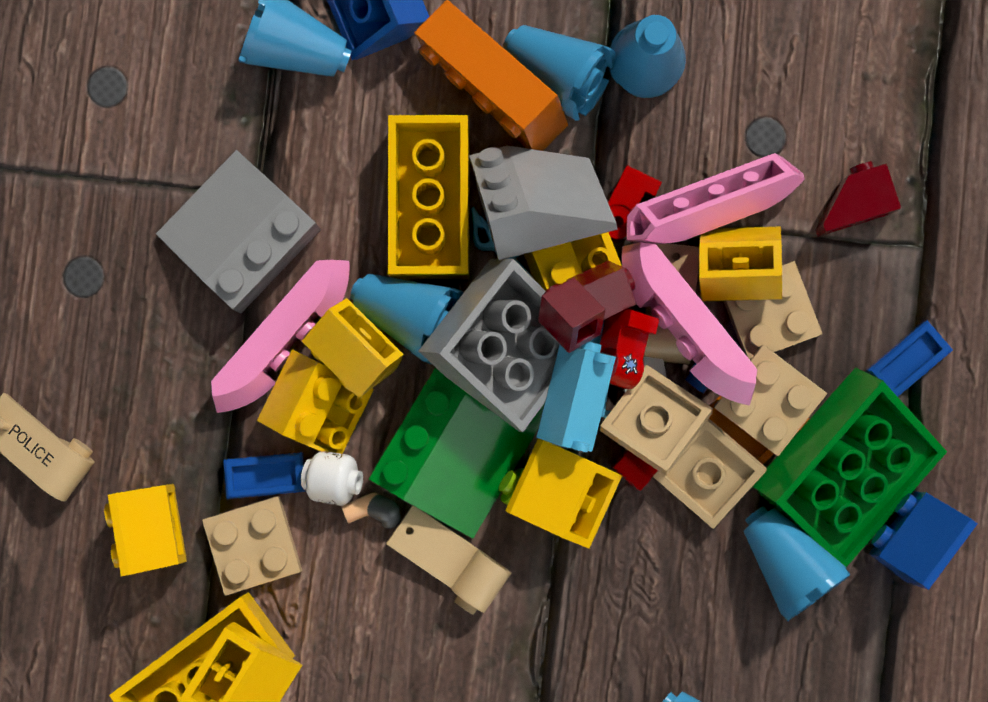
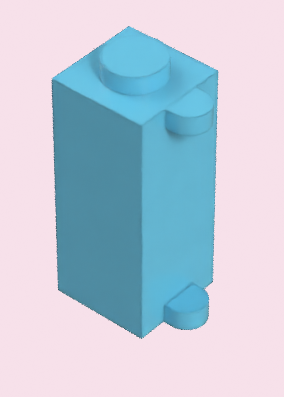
[536,342,616,452]

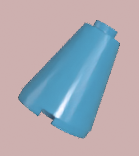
[238,0,352,77]
[609,15,686,98]
[503,25,616,121]
[350,274,463,365]
[743,506,851,621]

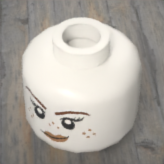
[301,451,363,506]

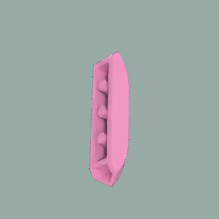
[627,153,805,245]
[622,242,757,405]
[211,260,350,413]

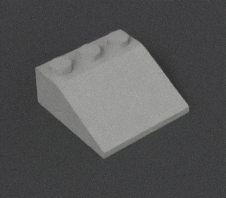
[469,145,617,260]
[156,150,321,313]
[419,259,590,432]

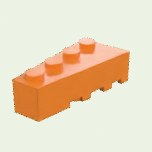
[414,0,568,151]

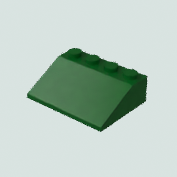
[369,367,545,539]
[752,367,947,567]

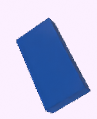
[865,320,953,397]
[223,452,306,499]

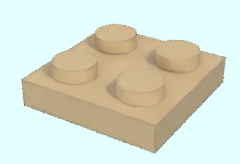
[724,261,822,360]
[714,345,827,456]
[600,364,713,476]
[653,419,767,529]
[202,496,303,596]

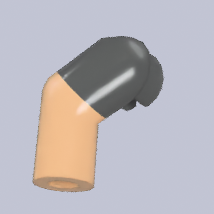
[342,493,401,529]

